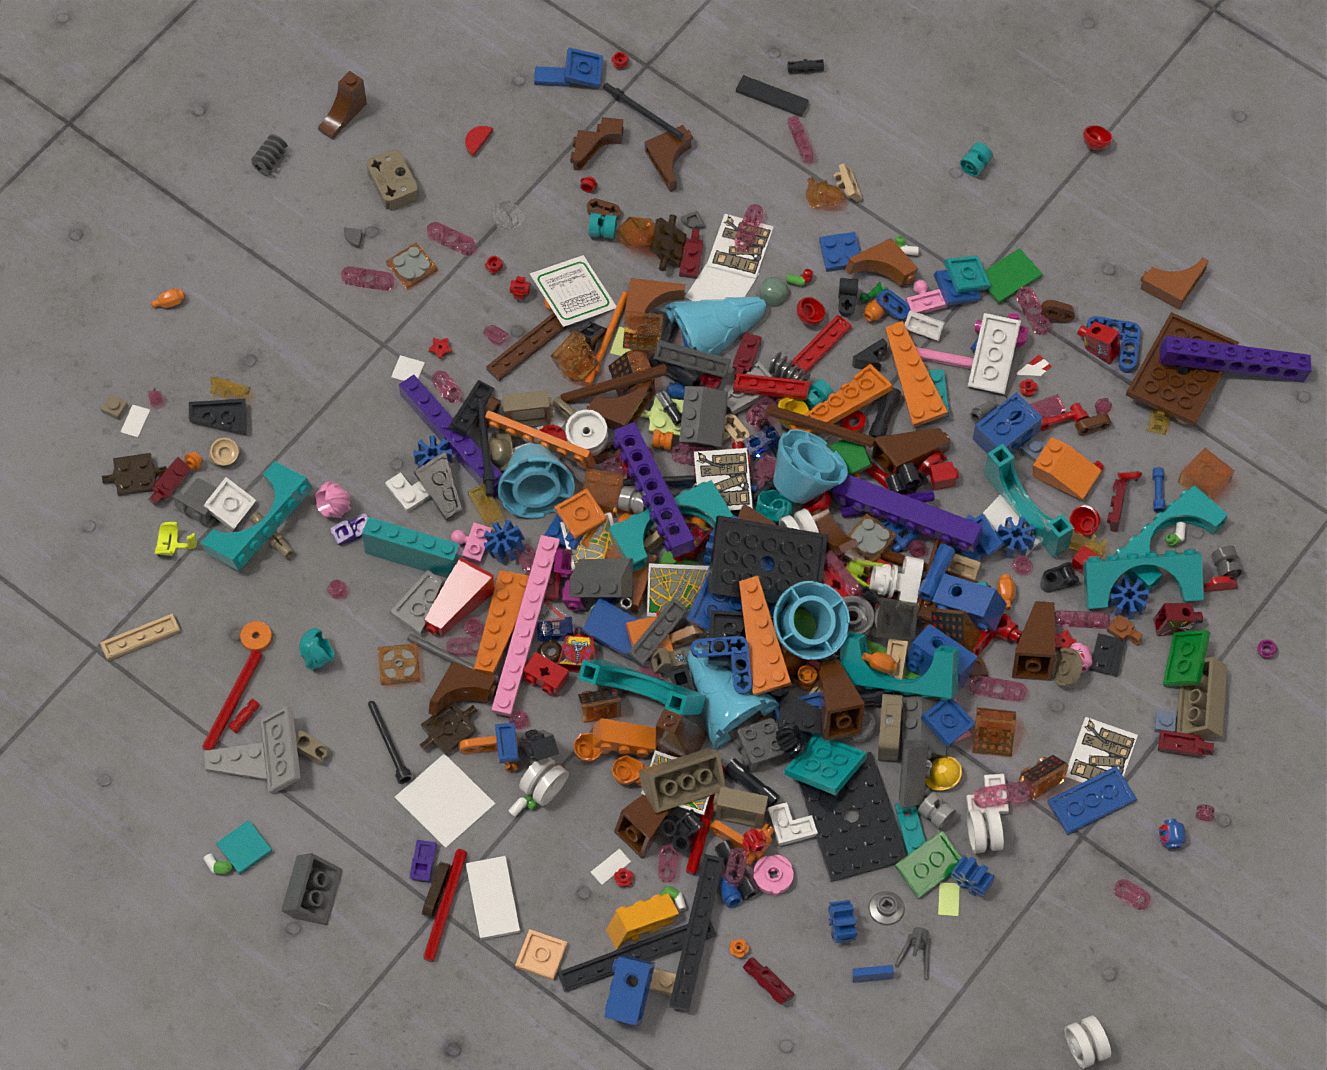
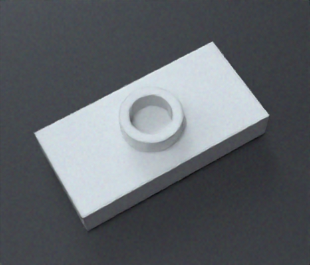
[905,310,945,341]

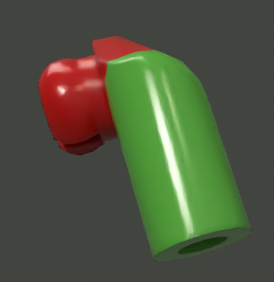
[786,269,813,286]

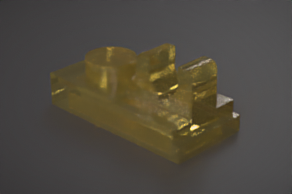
[210,376,251,397]
[1147,408,1170,435]
[467,484,503,526]
[1069,533,1107,558]

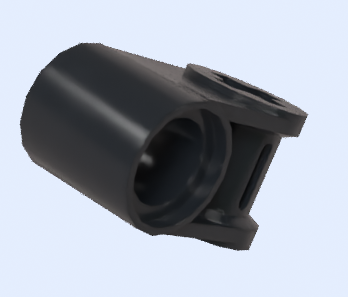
[1040,562,1079,593]

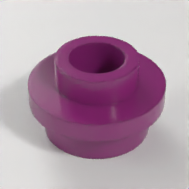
[1257,639,1277,658]

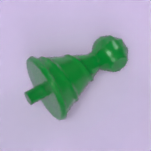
[860,281,889,303]

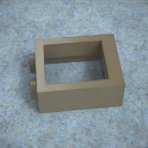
[502,390,554,427]
[713,787,768,829]

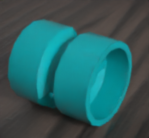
[960,142,993,177]
[588,212,617,239]
[800,379,835,411]

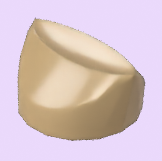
[208,438,240,466]

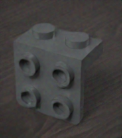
[173,478,217,525]
[733,718,784,773]

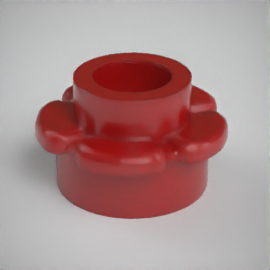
[611,52,629,68]
[580,176,598,193]
[485,256,503,273]
[1019,379,1038,397]
[614,868,634,887]

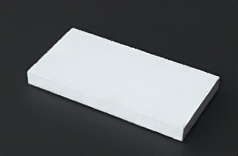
[968,313,1021,394]
[466,856,520,940]

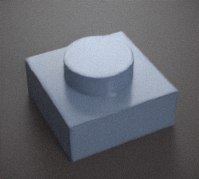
[1021,436,1046,462]
[1154,711,1176,733]

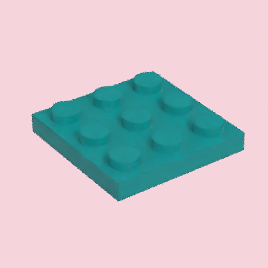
[784,736,867,795]

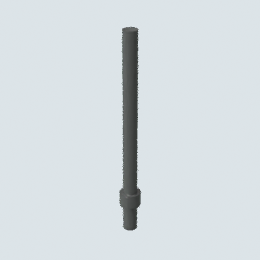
[407,634,500,685]

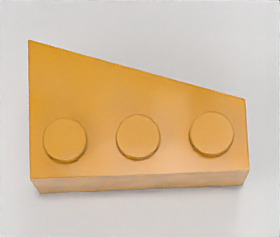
[605,893,679,950]

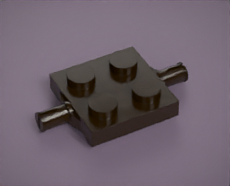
[650,214,687,272]
[102,453,167,496]
[419,703,478,755]

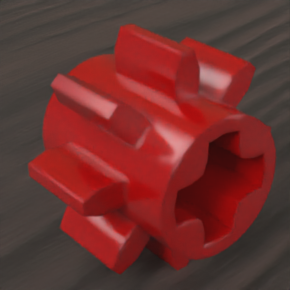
[510,276,530,300]
[742,828,767,854]

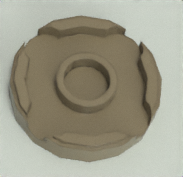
[1052,648,1082,687]

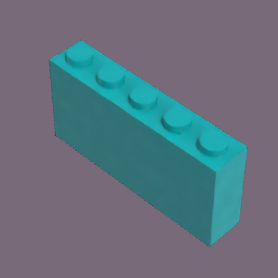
[362,517,461,578]

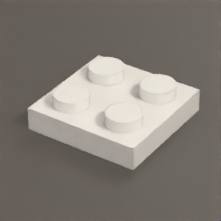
[203,477,256,531]

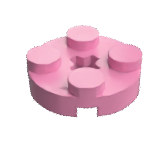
[753,855,793,896]

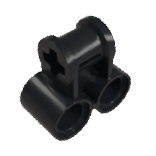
[838,278,859,317]
[885,463,928,495]
[659,809,705,853]

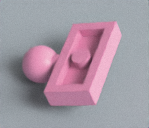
[906,280,947,314]
[451,522,492,564]

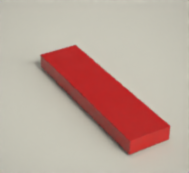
[792,315,852,376]
[733,373,811,400]

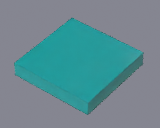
[944,256,991,293]
[216,820,272,875]

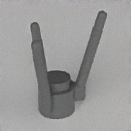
[895,927,931,980]

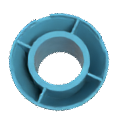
[773,429,848,504]
[498,444,575,518]
[773,581,850,660]

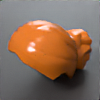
[573,733,611,762]
[612,755,648,786]

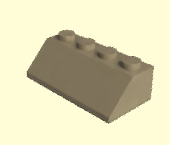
[1176,657,1227,741]
[639,748,726,813]

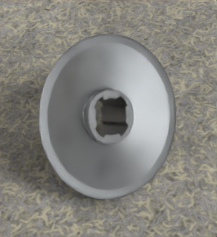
[868,891,905,926]

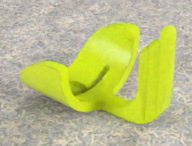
[154,522,197,556]

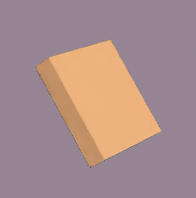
[515,929,568,981]

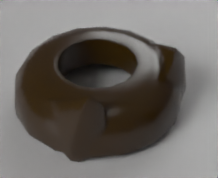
[537,639,562,663]

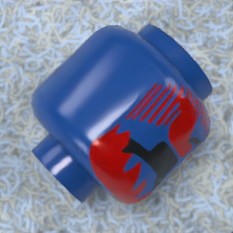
[1159,819,1186,849]

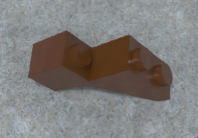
[570,117,624,171]

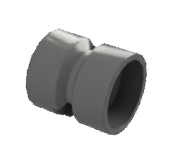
[1211,546,1244,580]

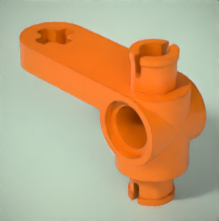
[459,735,520,772]
[709,820,775,866]

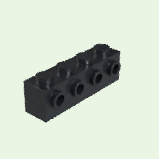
[519,729,559,761]

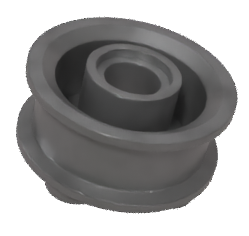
[843,596,874,637]

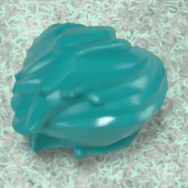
[755,490,794,526]
[299,628,334,670]

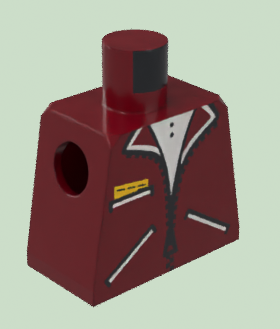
[1153,603,1203,637]

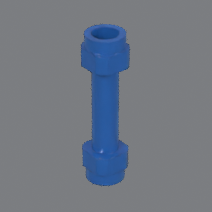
[1152,467,1165,513]

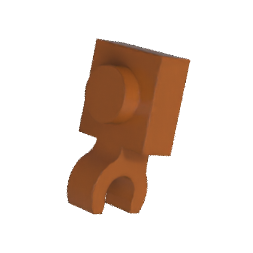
[1107,615,1143,645]

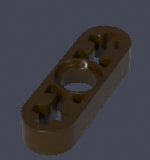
[422,861,451,918]

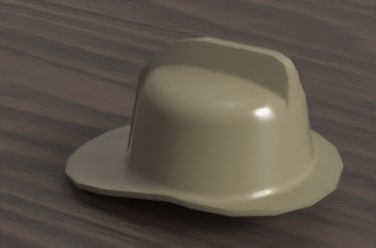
[488,429,514,472]

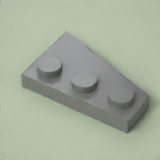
[726,361,772,415]
[390,570,443,636]
[204,743,267,782]

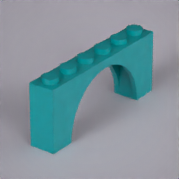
[984,444,1074,558]
[201,461,313,571]
[609,480,733,572]
[1115,485,1228,592]
[1083,548,1204,609]
[840,632,960,700]
[578,659,706,716]

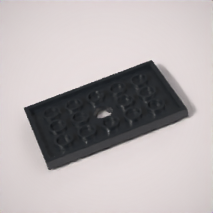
[707,515,828,610]
[797,752,907,882]

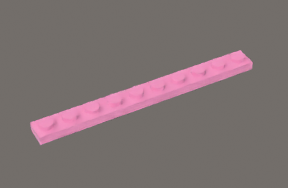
[492,535,560,717]

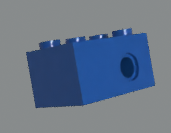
[973,392,1043,454]
[932,574,1007,632]
[906,624,978,691]
[604,955,655,1025]

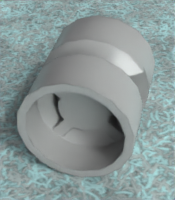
[618,486,648,514]
[918,792,956,830]

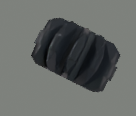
[776,723,807,758]

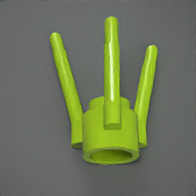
[845,559,885,595]

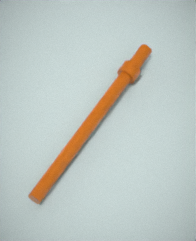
[585,291,628,386]

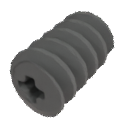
[251,134,288,175]
[768,352,811,381]

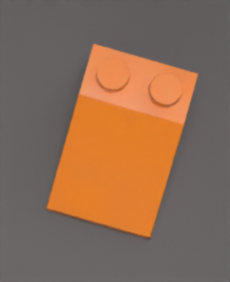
[1033,437,1102,501]

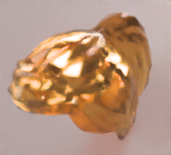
[806,177,844,208]

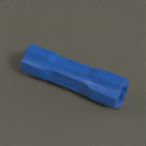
[918,544,955,601]

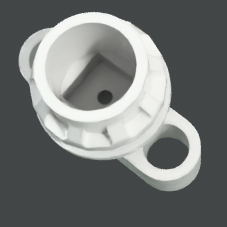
[870,556,924,614]

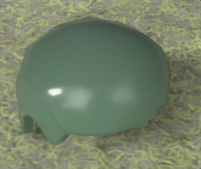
[760,277,788,306]

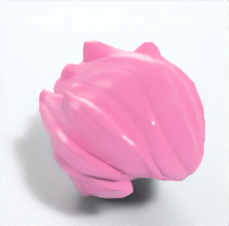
[316,481,351,518]

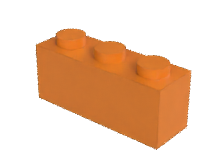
[593,718,656,758]

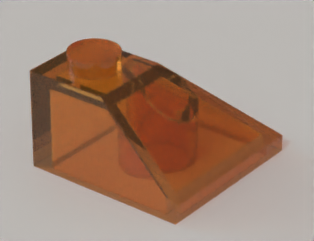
[616,217,655,247]

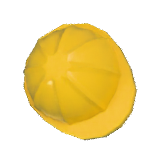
[778,398,809,429]
[925,756,962,791]

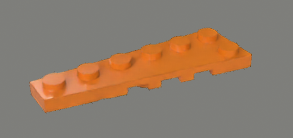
[885,321,948,428]
[790,364,893,434]
[485,410,596,469]
[474,570,530,676]
[739,576,792,696]

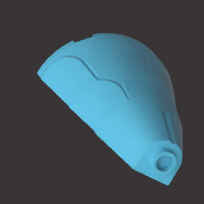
[664,297,766,372]
[687,647,780,750]

